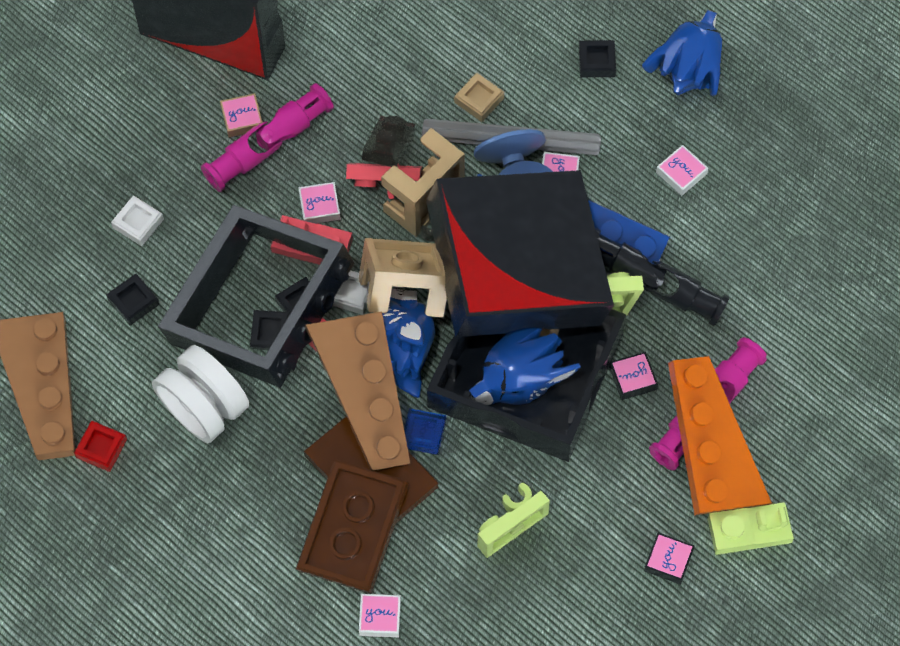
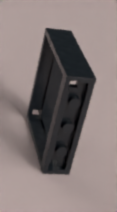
[158,205,355,388]

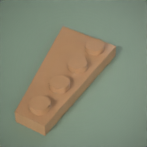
[305,311,410,471]
[0,312,76,460]

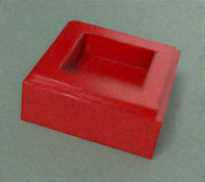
[74,420,127,472]

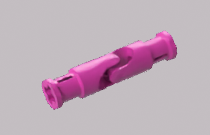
[201,83,334,192]
[649,337,767,470]

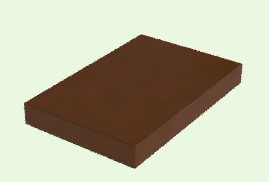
[304,416,439,523]
[296,459,409,594]

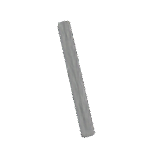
[422,119,601,155]

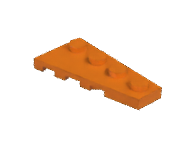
[668,356,772,515]

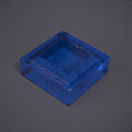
[404,408,446,455]

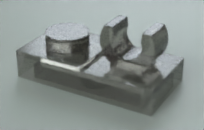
[362,116,415,167]

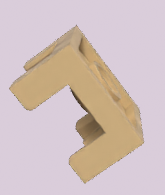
[381,128,465,237]
[359,238,447,317]

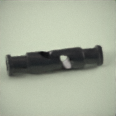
[595,228,729,326]

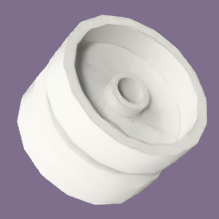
[152,345,249,443]

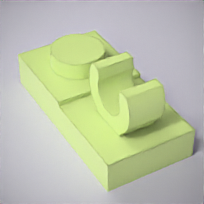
[607,272,644,316]
[477,483,550,558]
[708,502,794,555]

